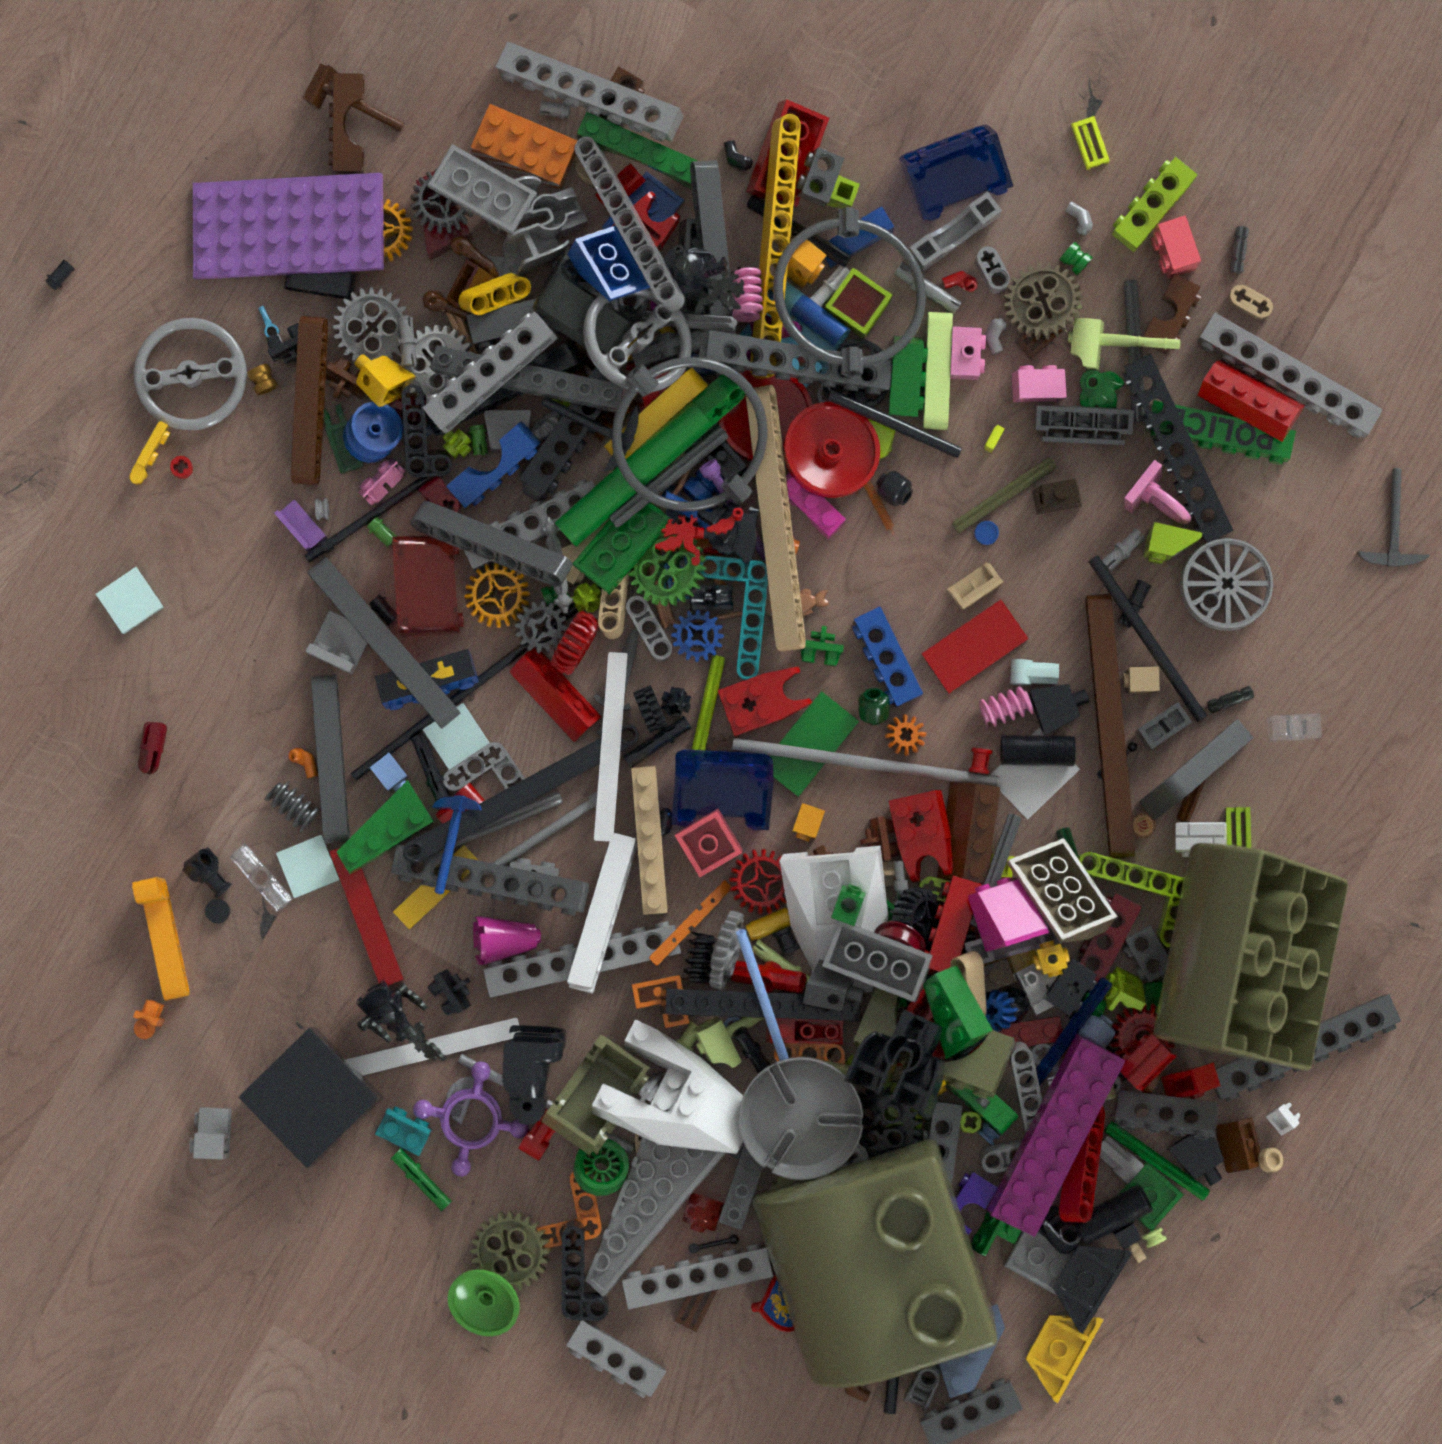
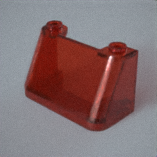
[392,536,464,637]

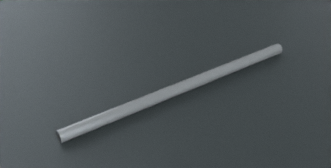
[732,738,999,787]

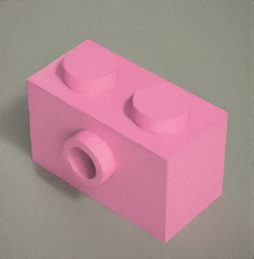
[950,327,986,380]
[1012,365,1066,402]

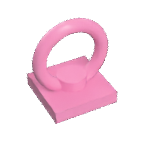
[1124,460,1191,525]

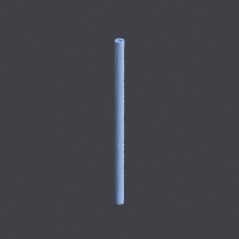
[736,929,789,1061]

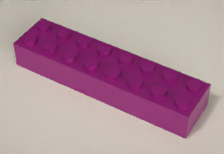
[987,1034,1125,1237]

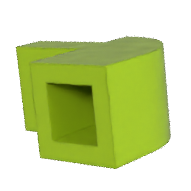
[809,175,860,209]

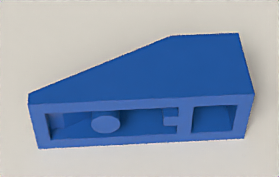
[825,206,894,268]

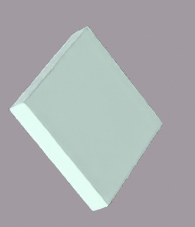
[96,567,164,634]
[423,703,490,770]
[276,835,340,898]

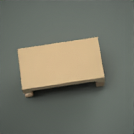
[947,562,1003,611]

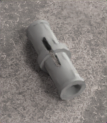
[398,317,417,368]
[1102,529,1146,573]

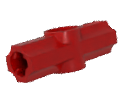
[731,961,807,994]

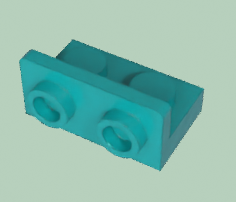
[375,1106,433,1156]

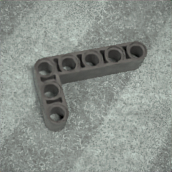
[1138,719,1254,820]

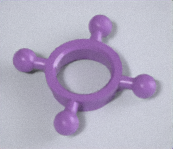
[413,1061,529,1177]

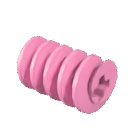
[731,267,763,322]
[979,686,1034,729]

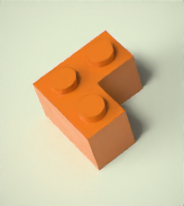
[632,975,689,1028]

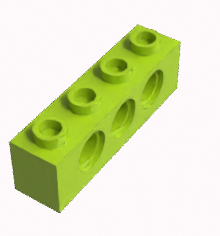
[1112,157,1198,253]

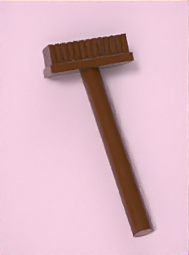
[302,63,405,132]

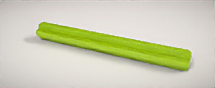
[687,655,725,774]

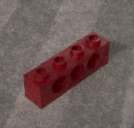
[1074,893,1142,994]

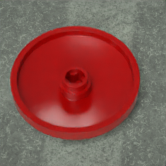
[717,370,813,461]
[783,402,880,498]

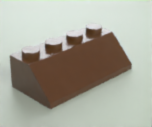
[937,782,1000,885]

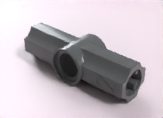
[632,329,703,367]

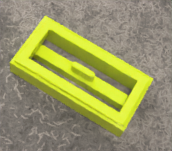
[1071,116,1110,170]

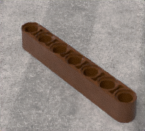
[291,316,328,485]

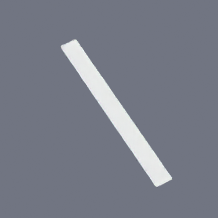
[594,652,627,842]
[345,1018,521,1075]

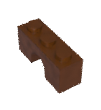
[1143,274,1201,355]

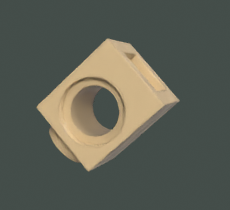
[1123,667,1160,694]

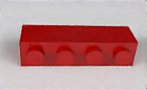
[925,876,981,975]

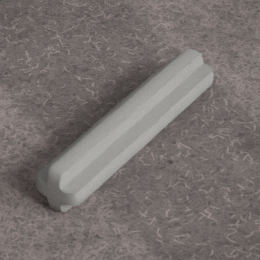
[638,1071,663,1102]

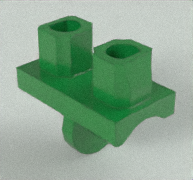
[801,625,844,667]

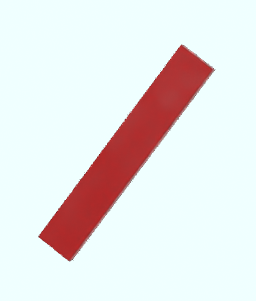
[329,847,404,986]

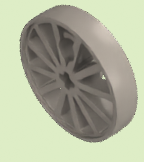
[1180,538,1273,631]

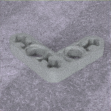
[443,742,525,791]

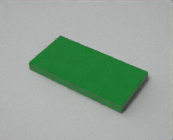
[572,502,671,595]
[760,691,859,797]

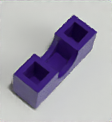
[955,1171,998,1235]

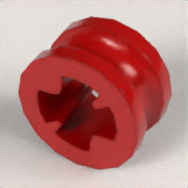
[170,456,193,479]

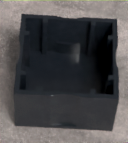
[238,1027,384,1168]

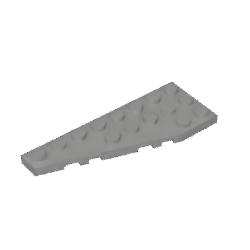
[585,1137,725,1297]

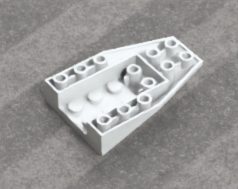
[780,846,888,992]

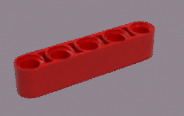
[1059,1105,1105,1222]

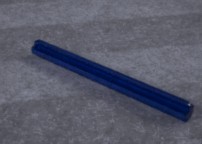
[1025,977,1112,1100]

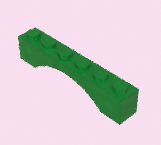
[577,112,698,190]

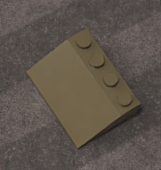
[1007,838,1117,942]

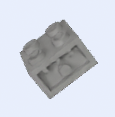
[306,611,368,675]

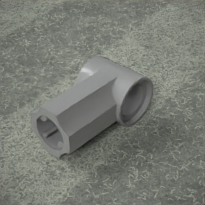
[1100,1135,1144,1184]

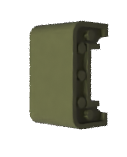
[541,1034,649,1155]

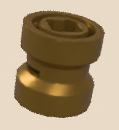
[247,364,278,396]

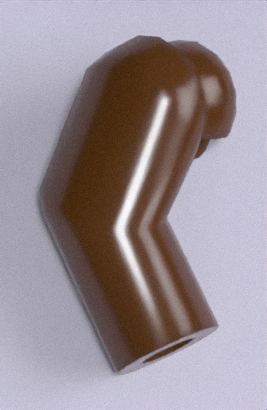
[844,1386,871,1403]

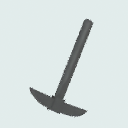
[1357,468,1430,567]

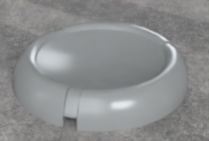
[739,1057,863,1180]

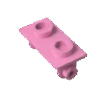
[358,458,406,506]

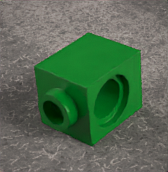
[831,884,866,926]

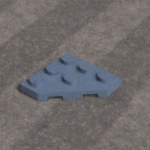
[939,1304,1005,1398]

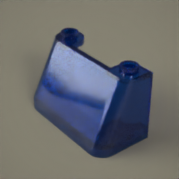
[899,125,1014,221]
[671,749,774,831]

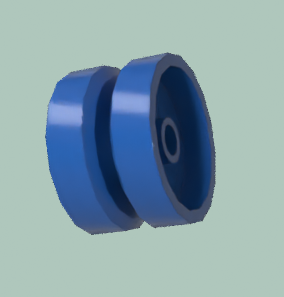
[343,402,403,463]

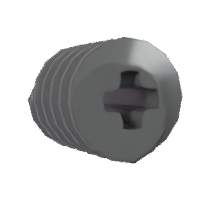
[264,781,319,833]

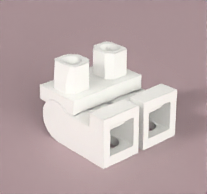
[1016,954,1077,1015]

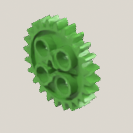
[628,533,707,607]

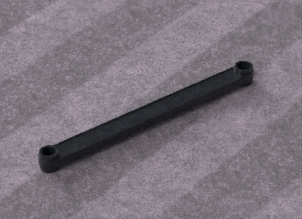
[403,725,639,864]

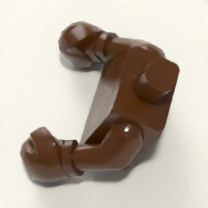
[422,236,499,319]

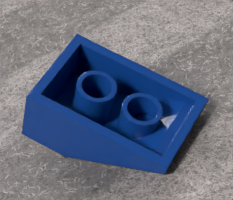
[567,226,650,301]

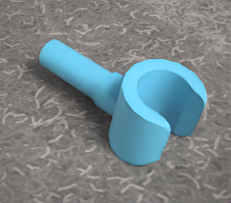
[258,306,280,337]

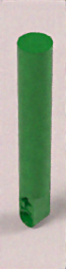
[554,374,745,547]

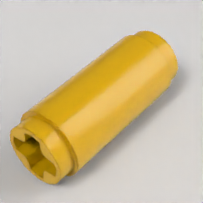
[745,907,791,941]

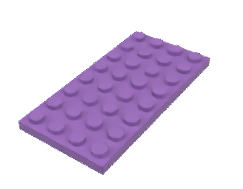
[193,173,384,280]

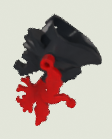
[655,502,760,566]

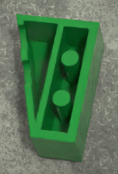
[888,336,928,417]
[923,965,993,1059]

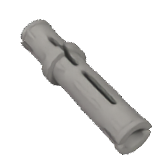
[894,262,962,315]

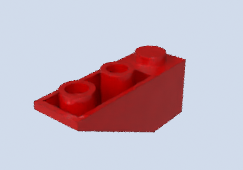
[765,1018,843,1044]

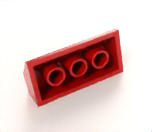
[746,99,829,208]
[1197,359,1305,442]

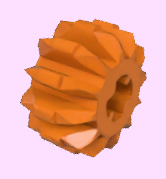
[885,714,927,756]

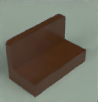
[1216,1117,1261,1173]

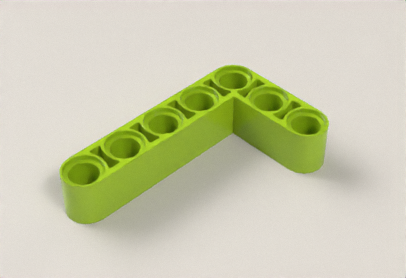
[1077,852,1184,948]

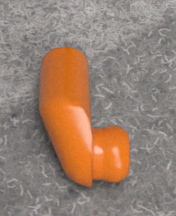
[288,748,319,779]

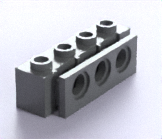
[1033,404,1134,445]

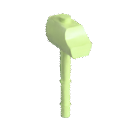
[1068,318,1180,371]
[693,992,796,1068]

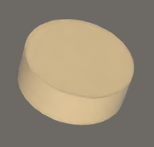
[1258,1147,1283,1173]

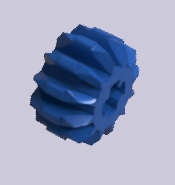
[985,989,1018,1032]

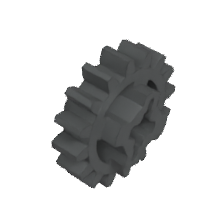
[513,599,567,653]

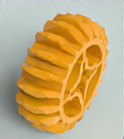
[383,199,413,262]
[464,563,530,628]

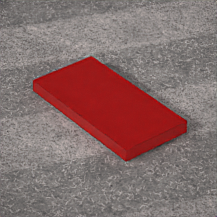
[921,599,1029,694]

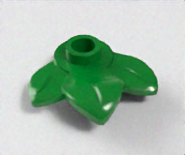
[1079,369,1125,408]

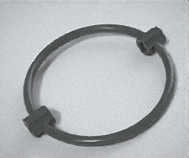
[773,207,926,377]
[612,357,768,511]

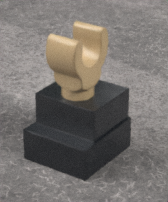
[1112,1221,1146,1263]

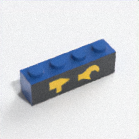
[375,649,479,710]

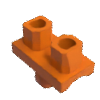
[133,1000,165,1039]

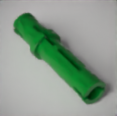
[390,1148,452,1212]

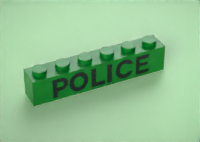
[1145,400,1296,465]

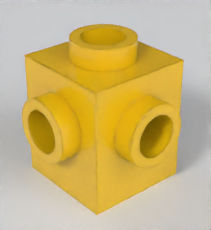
[1032,940,1070,978]

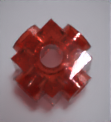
[682,1193,724,1233]

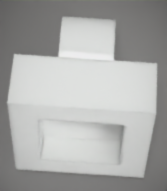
[1266,1103,1300,1136]

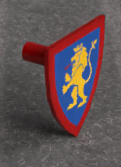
[751,1274,794,1332]

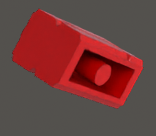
[1120,1034,1177,1091]

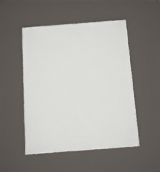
[990,727,1080,819]

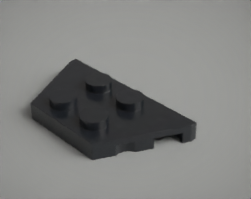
[1052,1245,1133,1334]

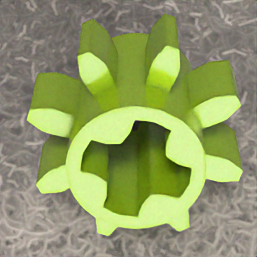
[442,429,472,459]
[571,583,601,613]

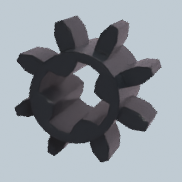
[661,687,691,717]

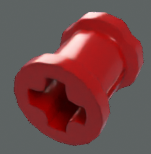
[969,747,993,775]

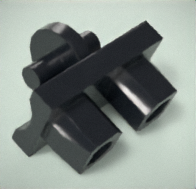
[267,323,299,364]
[689,585,734,610]
[428,969,471,1016]

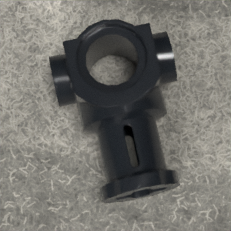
[182,847,232,898]

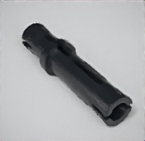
[623,715,692,768]
[411,733,449,801]

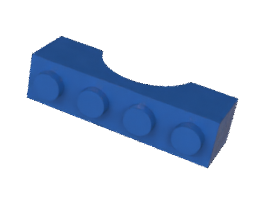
[446,420,541,508]

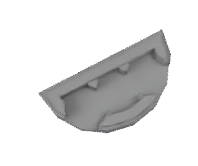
[446,1076,474,1124]

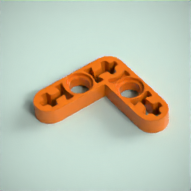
[536,1171,602,1248]

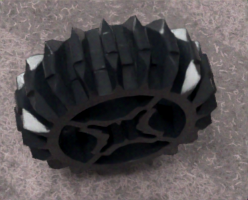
[890,887,941,951]

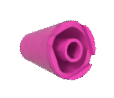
[473,916,541,965]

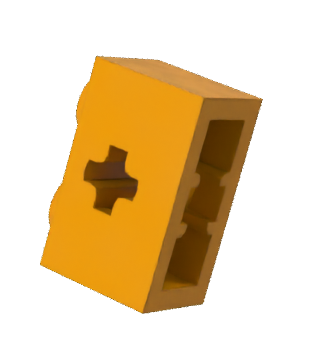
[787,240,827,289]

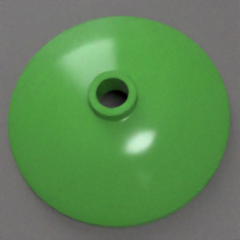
[448,1270,520,1336]

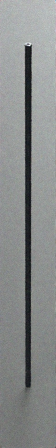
[350,392,855,781]

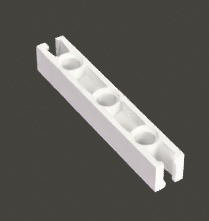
[567,833,638,994]

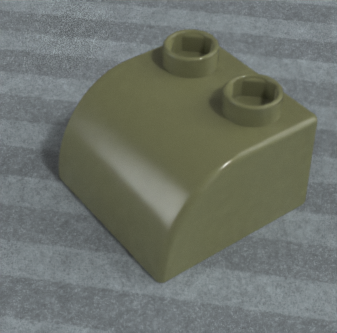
[1153,843,1348,1071]
[752,1139,997,1388]

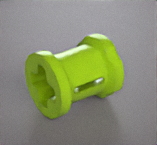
[960,1111,982,1133]

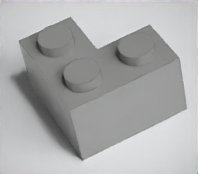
[189,1107,232,1159]

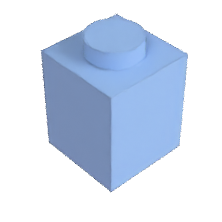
[370,753,408,792]

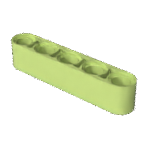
[923,312,953,430]

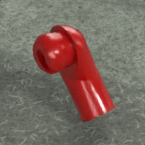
[941,271,978,292]

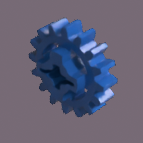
[671,610,724,663]

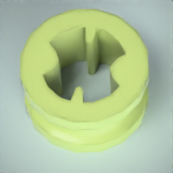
[1142,1227,1167,1248]

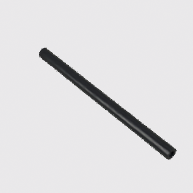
[1088,555,1207,722]

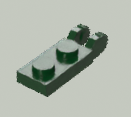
[324,404,364,475]

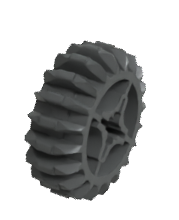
[410,168,474,234]

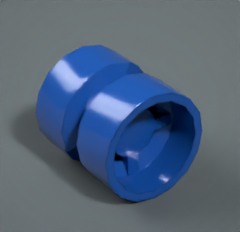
[682,462,725,501]

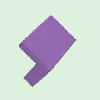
[274,500,327,552]

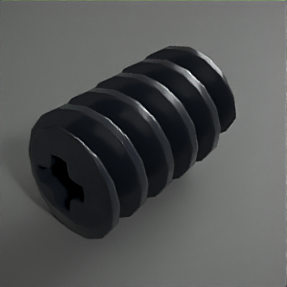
[681,931,717,984]

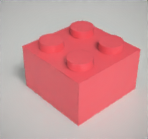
[1151,215,1201,279]
[675,808,743,877]

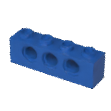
[852,606,923,708]

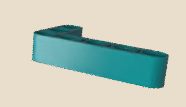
[700,556,768,680]

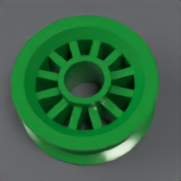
[573,1139,629,1196]

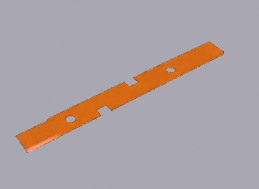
[649,880,731,966]

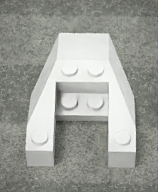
[592,1020,743,1154]

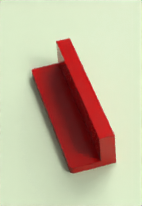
[509,647,602,742]

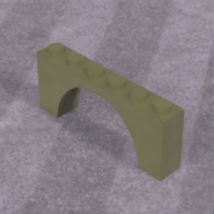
[854,987,1015,1099]

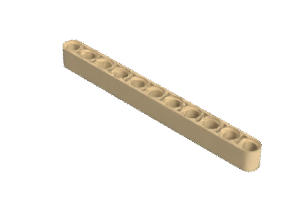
[746,385,806,652]

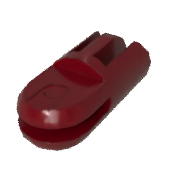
[138,722,167,775]

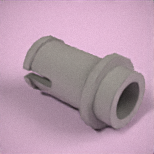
[540,100,571,120]

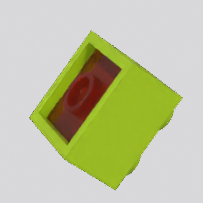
[825,268,893,339]

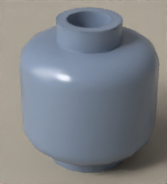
[1079,1014,1115,1049]

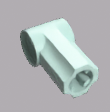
[1010,659,1059,686]

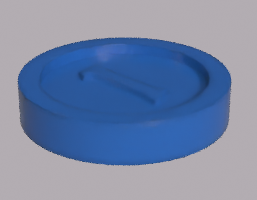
[974,521,999,545]

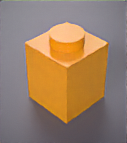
[792,803,825,842]

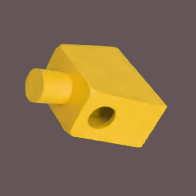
[354,354,416,407]

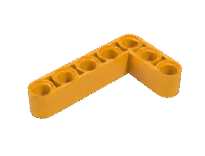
[132,877,190,1001]

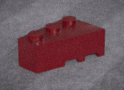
[416,171,473,261]

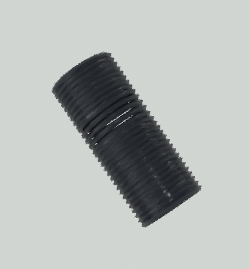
[1000,735,1076,767]
[1075,1184,1153,1245]

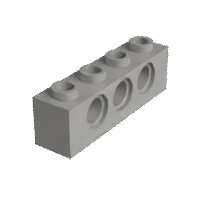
[566,1320,666,1398]

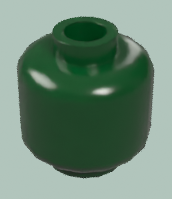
[858,688,890,725]

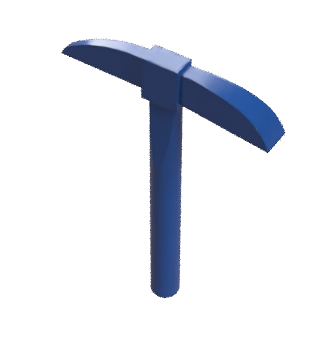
[432,795,482,894]

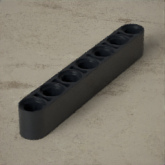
[425,341,585,434]

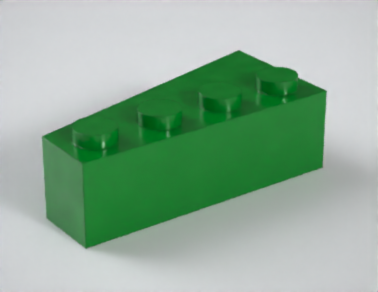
[337,780,433,875]

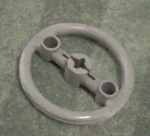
[583,288,692,392]
[134,318,247,430]

